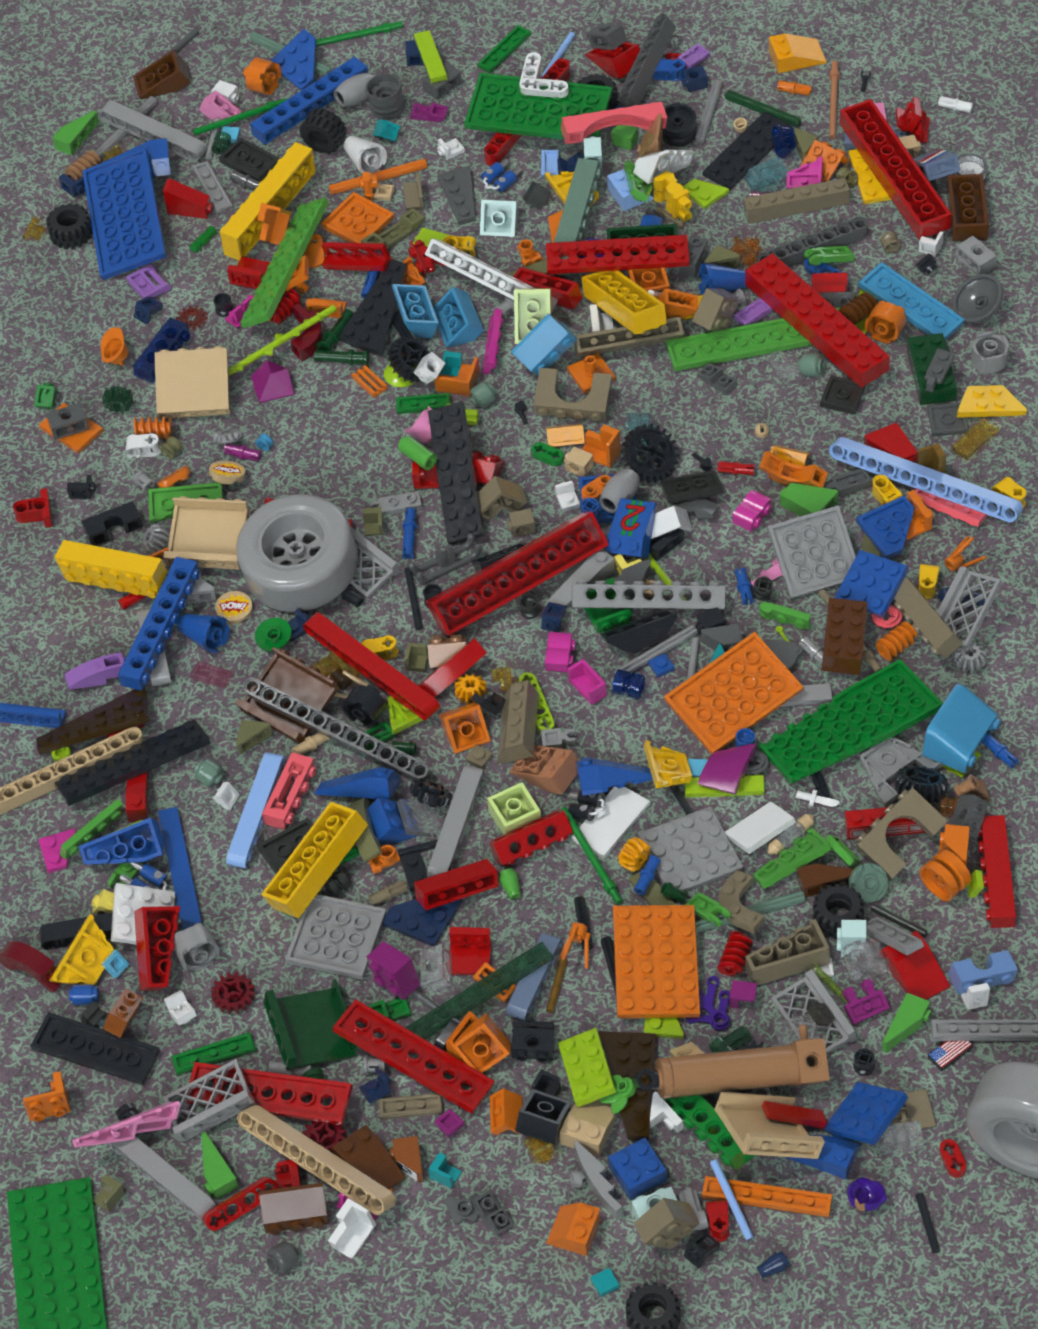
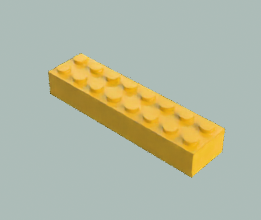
[220,142,316,261]

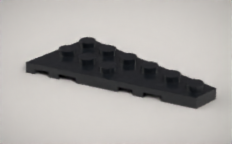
[339,259,408,357]

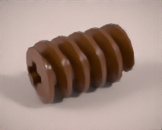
[839,292,878,325]

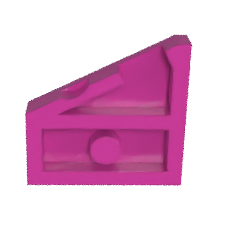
[786,157,823,189]
[38,828,76,874]

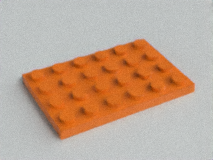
[664,632,804,755]
[613,905,700,1018]

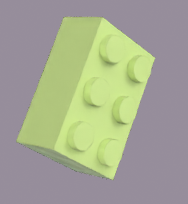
[514,288,551,344]

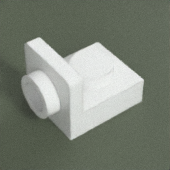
[437,138,465,160]
[555,481,580,512]
[961,983,990,1010]

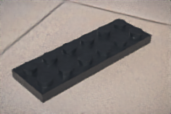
[702,112,792,190]
[30,1012,160,1085]

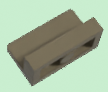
[403,172,424,212]

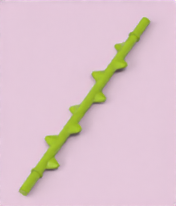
[228,305,337,377]

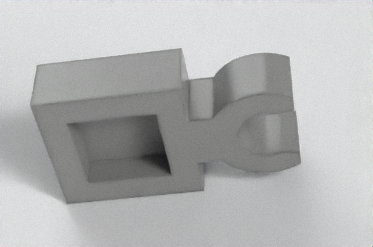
[541,728,576,748]

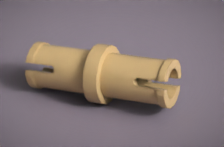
[292,732,330,755]

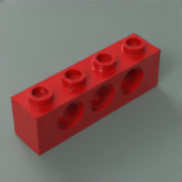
[489,810,573,866]

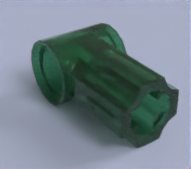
[709,1026,753,1053]

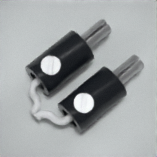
[559,790,606,821]

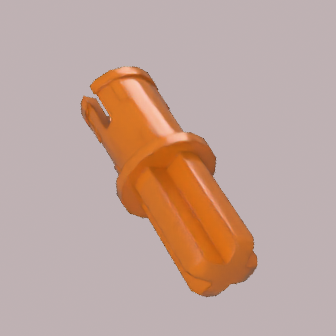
[777,80,812,95]

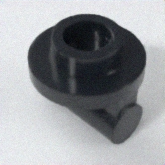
[916,253,937,274]

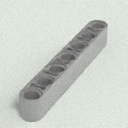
[99,100,207,162]
[427,765,485,878]
[108,1121,216,1222]

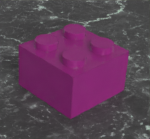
[366,941,421,1000]

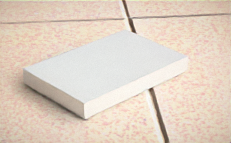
[725,802,796,854]

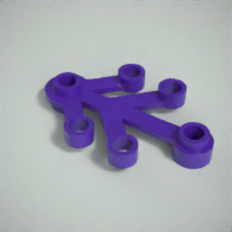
[685,976,730,1031]

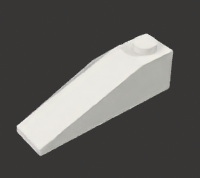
[633,150,695,184]

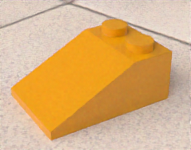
[769,33,827,73]

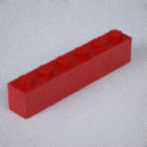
[978,815,1016,928]

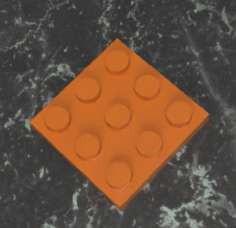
[321,192,394,250]

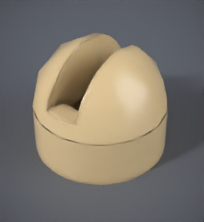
[733,118,748,133]
[755,423,769,438]

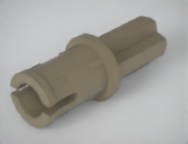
[368,880,408,906]

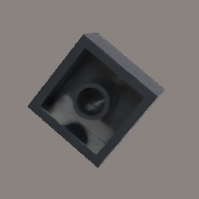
[515,1089,572,1145]

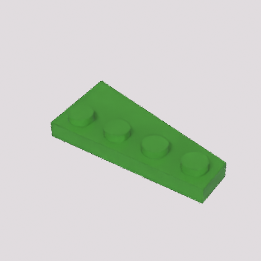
[624,160,654,202]
[148,483,223,524]
[753,827,832,889]

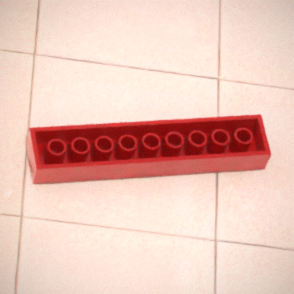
[840,99,952,240]
[745,253,890,388]
[425,511,609,636]

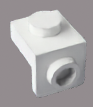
[164,990,197,1025]

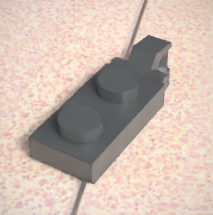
[925,348,955,392]
[823,469,872,496]

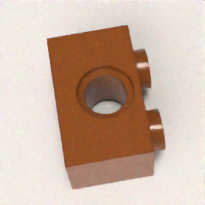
[103,988,143,1038]

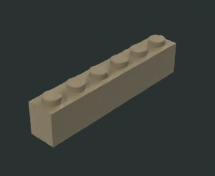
[743,178,850,224]
[574,317,684,358]
[893,575,963,659]

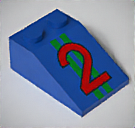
[606,498,657,559]

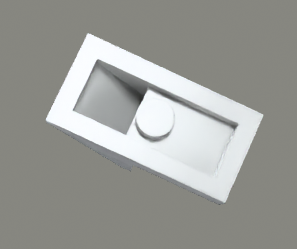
[650,1092,684,1133]

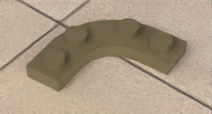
[719,870,765,934]

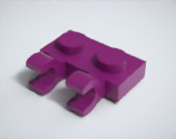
[842,978,890,1025]

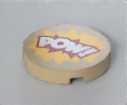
[209,461,246,485]
[215,591,253,624]

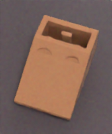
[509,745,579,795]

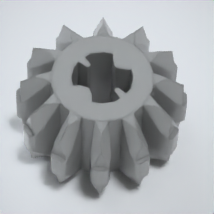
[141,524,170,555]
[954,641,987,674]

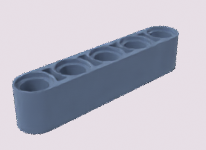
[506,933,563,1021]

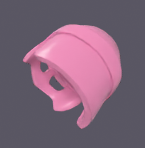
[405,406,432,443]

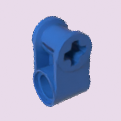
[653,59,685,81]

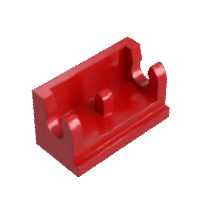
[275,1160,301,1189]

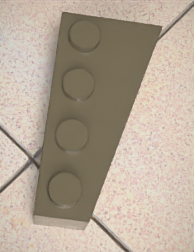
[745,919,830,985]

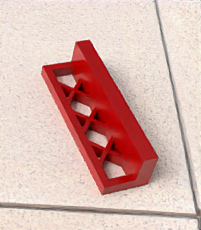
[321,242,392,271]

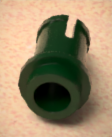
[391,741,416,756]
[660,882,688,904]

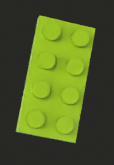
[558,1028,616,1107]

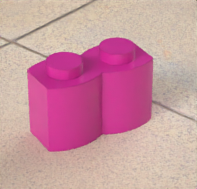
[732,490,773,532]
[545,632,576,672]

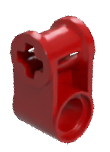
[705,1200,729,1242]

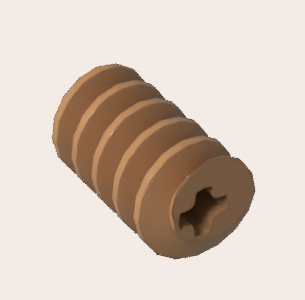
[64,150,101,181]

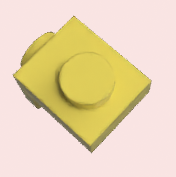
[91,889,114,914]

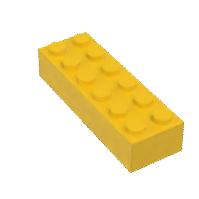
[582,270,667,334]
[54,540,168,598]
[261,802,368,918]

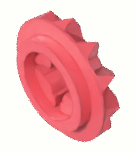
[871,604,902,630]

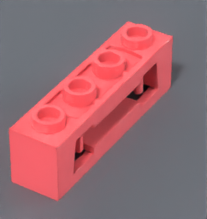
[262,752,317,830]

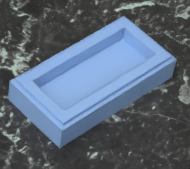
[541,150,559,178]

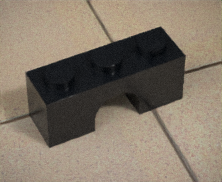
[81,501,143,546]

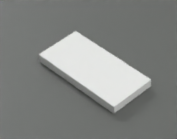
[571,787,650,859]

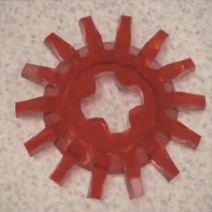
[176,306,208,331]

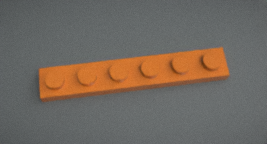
[702,1176,832,1217]

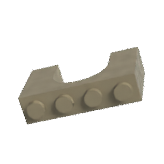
[533,368,613,422]
[856,787,947,880]

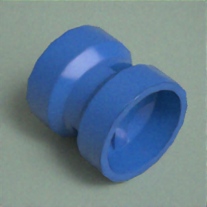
[581,498,600,521]
[735,728,755,747]

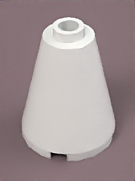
[343,136,387,173]

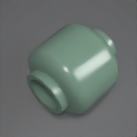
[797,353,826,377]
[469,381,497,408]
[194,758,224,787]

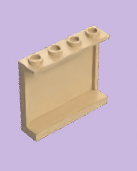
[155,346,231,419]
[163,496,249,570]
[714,1092,825,1159]

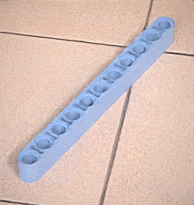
[829,437,1023,522]

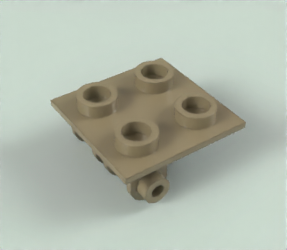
[892,1088,936,1134]

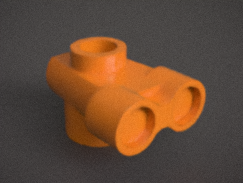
[359,172,378,201]
[517,239,543,267]
[368,845,400,874]

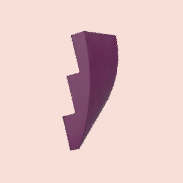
[697,744,757,795]

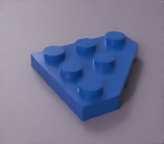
[270,29,317,91]
[856,495,914,559]

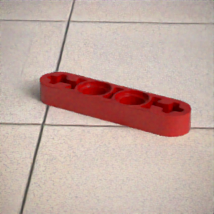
[203,1177,278,1231]

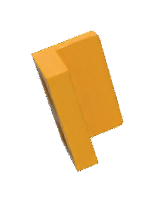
[546,424,585,447]
[770,445,811,466]

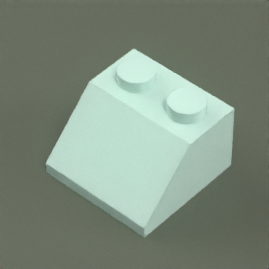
[480,199,519,237]

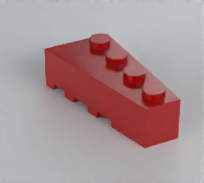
[134,906,180,991]

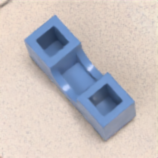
[948,950,1018,994]

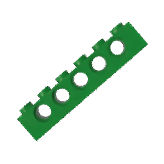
[657,1090,755,1171]

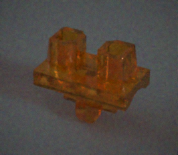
[730,236,761,267]

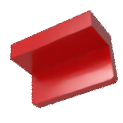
[811,272,848,293]

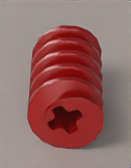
[269,288,301,325]
[717,931,753,977]

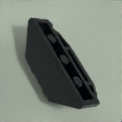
[600,609,677,653]

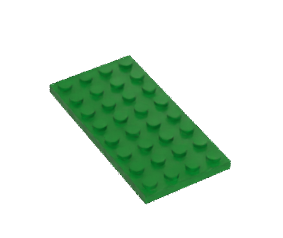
[464,73,613,142]
[7,1177,107,1329]

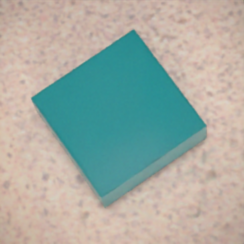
[590,1268,620,1297]

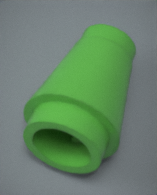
[499,868,521,900]

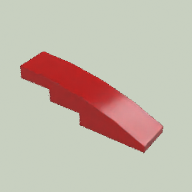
[418,638,487,698]

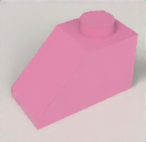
[199,90,241,123]

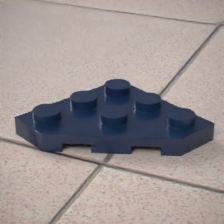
[382,898,463,948]

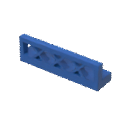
[0,703,67,728]

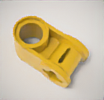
[443,235,477,257]
[872,475,903,506]
[992,477,1026,508]
[918,564,939,600]
[361,635,399,661]

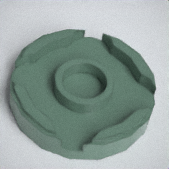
[849,863,889,903]

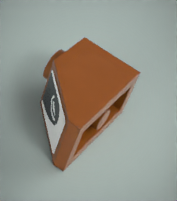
[389,1136,423,1183]

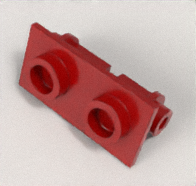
[911,109,930,143]
[408,240,435,277]

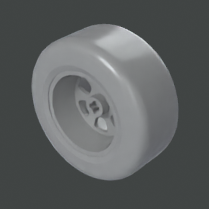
[236,494,358,612]
[966,1062,1038,1179]

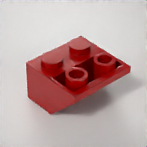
[472,451,505,484]

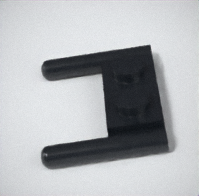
[397,839,438,899]

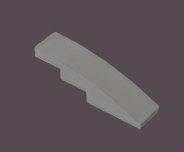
[574,1141,623,1221]

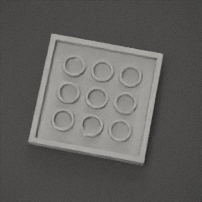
[767,505,856,599]
[638,806,743,892]
[285,894,387,980]

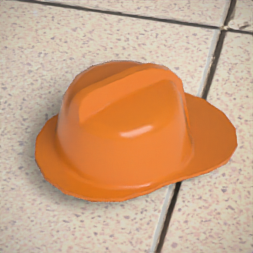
[100,327,129,366]

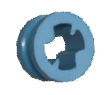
[255,434,274,452]

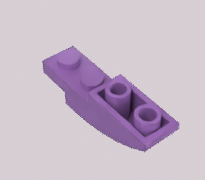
[64,652,126,690]

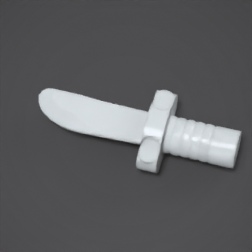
[796,790,839,807]

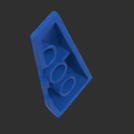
[101,138,172,177]
[576,757,653,795]
[315,767,402,799]
[78,818,164,865]
[785,1134,861,1179]

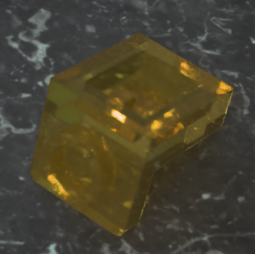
[491,667,512,694]
[524,1137,554,1164]

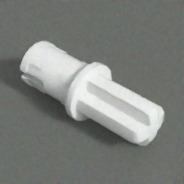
[938,96,973,113]

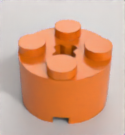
[243,57,282,95]
[865,301,906,344]

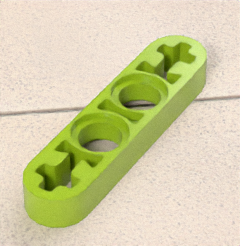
[519,672,555,734]

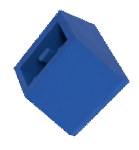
[367,797,420,845]

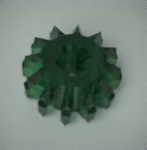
[102,385,133,413]

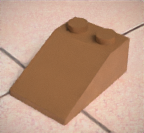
[636,114,663,160]

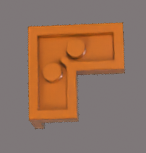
[257,203,292,245]
[434,357,480,397]
[581,424,621,468]

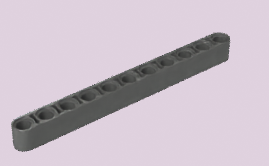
[243,678,431,781]

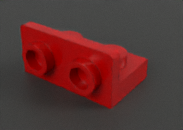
[895,96,922,133]

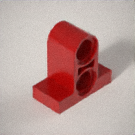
[13,488,53,528]

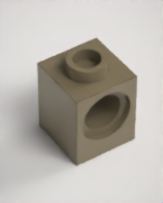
[506,508,535,537]

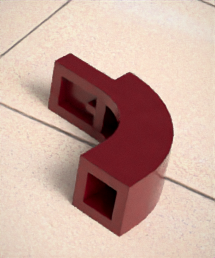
[290,303,323,362]
[0,941,61,993]

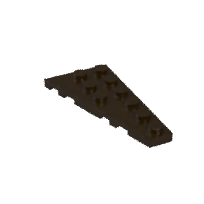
[36,686,151,755]
[598,1031,656,1141]

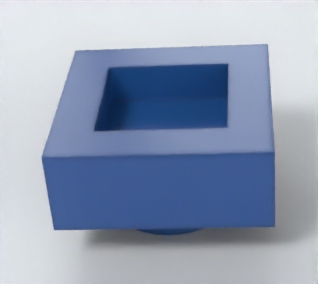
[648,653,674,678]

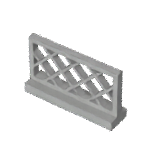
[350,527,400,599]
[937,566,1003,648]
[771,969,858,1055]
[163,1059,256,1142]

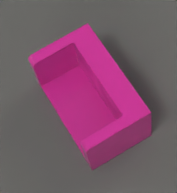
[568,659,607,705]

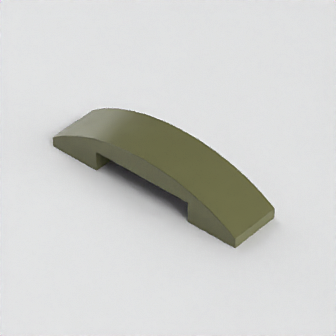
[361,208,425,252]
[348,798,382,863]

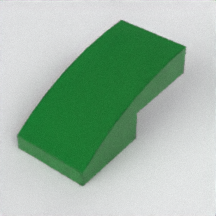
[367,998,412,1021]

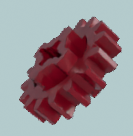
[211,972,255,1015]
[302,1121,347,1153]

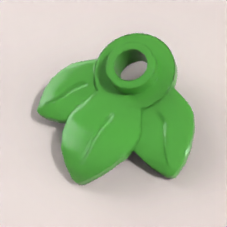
[599,1075,636,1115]

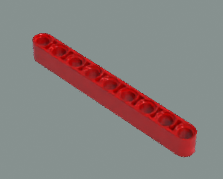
[484,58,570,166]
[303,612,440,721]

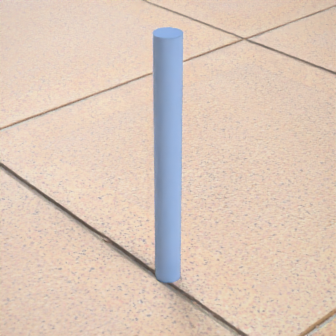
[541,32,575,78]
[710,1159,754,1241]

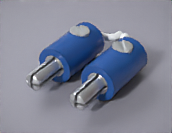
[481,159,522,192]
[119,862,167,890]

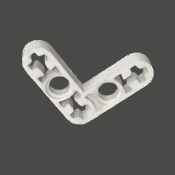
[520,52,569,98]

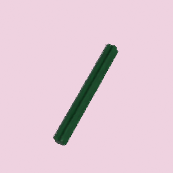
[725,90,801,128]

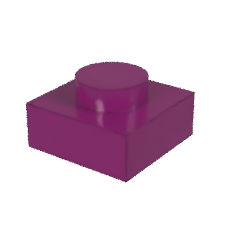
[434,1108,464,1138]

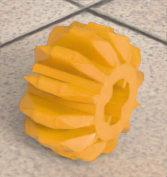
[454,673,487,705]
[618,837,651,872]

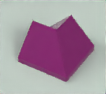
[251,360,294,403]

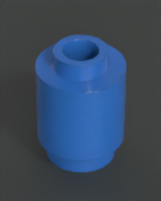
[69,984,99,1005]

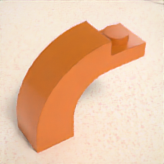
[759,451,828,488]

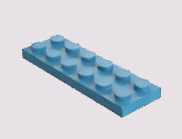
[858,262,965,340]

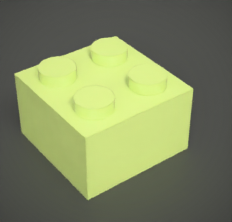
[487,782,541,835]

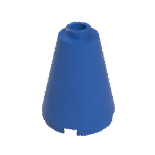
[698,263,746,295]
[177,614,230,653]

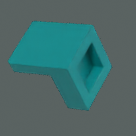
[373,119,400,142]
[440,351,463,377]
[428,1152,461,1189]

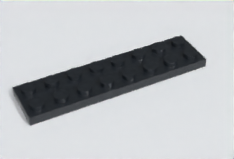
[428,401,485,545]
[54,720,210,806]

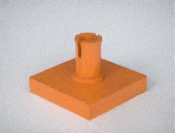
[285,255,309,294]
[567,353,616,394]

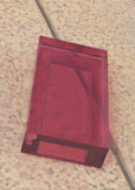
[190,661,233,689]

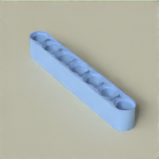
[226,752,286,869]

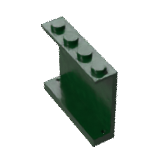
[263,979,360,1070]

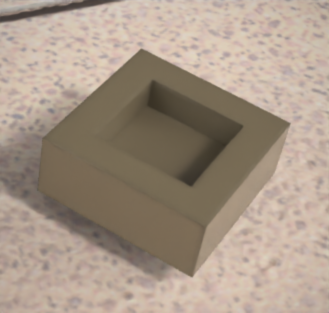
[465,745,493,769]

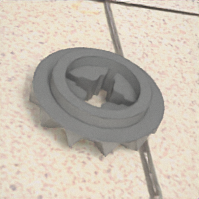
[213,429,242,444]

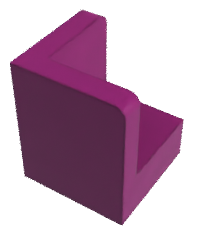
[730,980,757,1008]

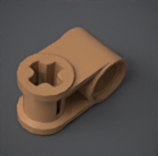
[954,775,990,802]

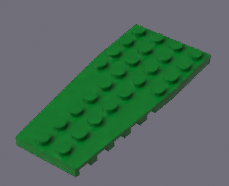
[759,659,943,784]

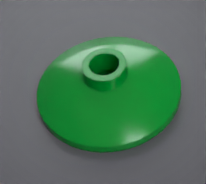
[255,618,292,651]

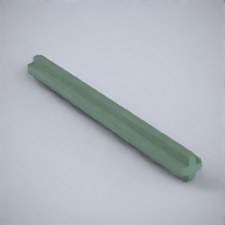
[249,31,331,76]
[695,891,805,933]

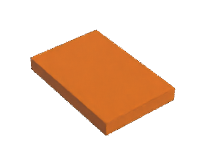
[39,403,103,453]

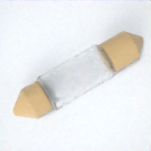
[767,814,814,854]

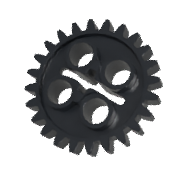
[620,423,679,483]

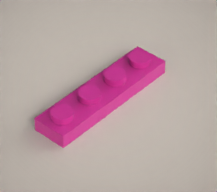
[482,308,503,374]

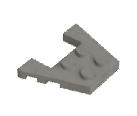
[860,737,943,807]

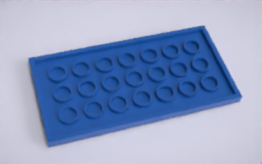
[82,148,167,280]

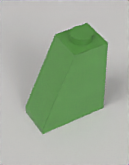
[779,483,838,517]

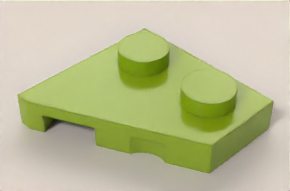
[683,179,729,209]
[387,696,423,735]
[644,1018,684,1039]

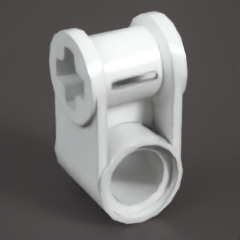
[125,433,161,458]

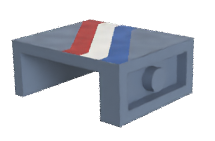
[913,149,961,181]

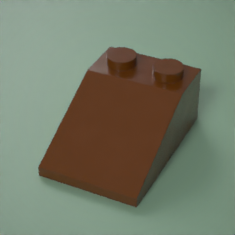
[133,50,191,99]
[332,1125,405,1190]

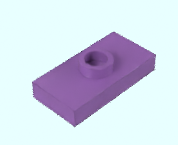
[677,43,710,69]
[734,298,773,326]

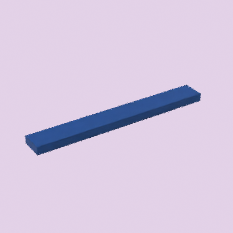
[158,807,202,930]

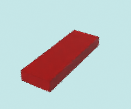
[762,1101,827,1128]

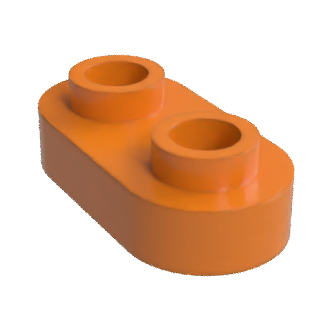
[156,465,191,488]
[581,475,611,501]

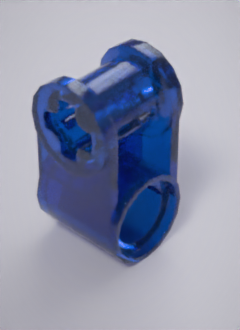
[772,124,796,158]

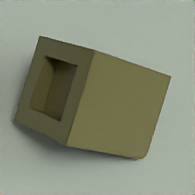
[363,507,384,536]
[404,643,428,673]
[93,1174,125,1212]

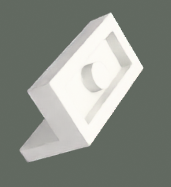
[590,304,614,332]

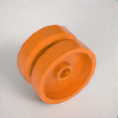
[919,850,971,902]

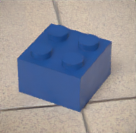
[608,1138,667,1200]

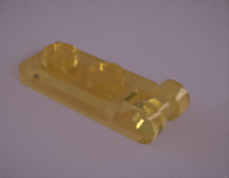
[952,418,999,460]

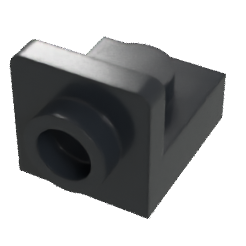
[67,475,96,499]
[471,692,506,716]
[684,1231,721,1268]

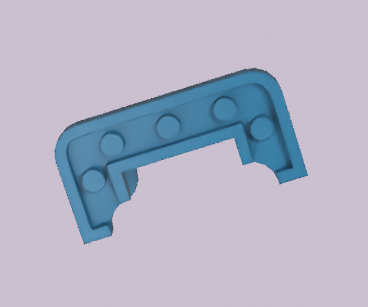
[922,683,1001,773]

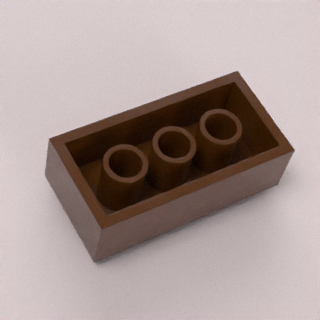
[947,174,989,241]
[821,597,867,675]

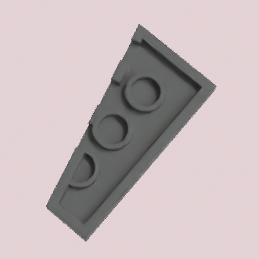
[437,166,475,225]

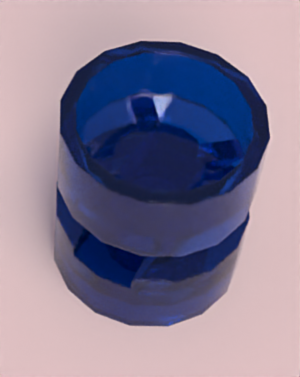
[612,669,645,699]

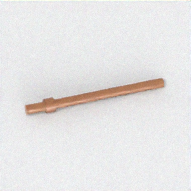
[829,61,840,139]

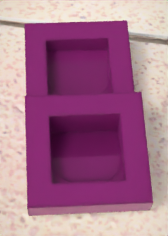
[410,102,448,122]

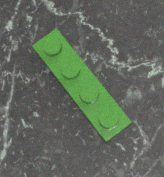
[60,799,123,860]

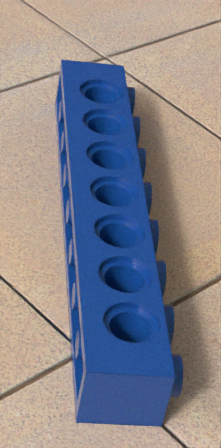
[250,57,368,145]
[118,557,200,691]

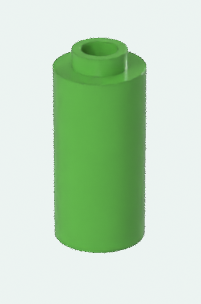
[398,436,437,470]

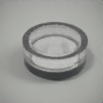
[952,153,987,182]

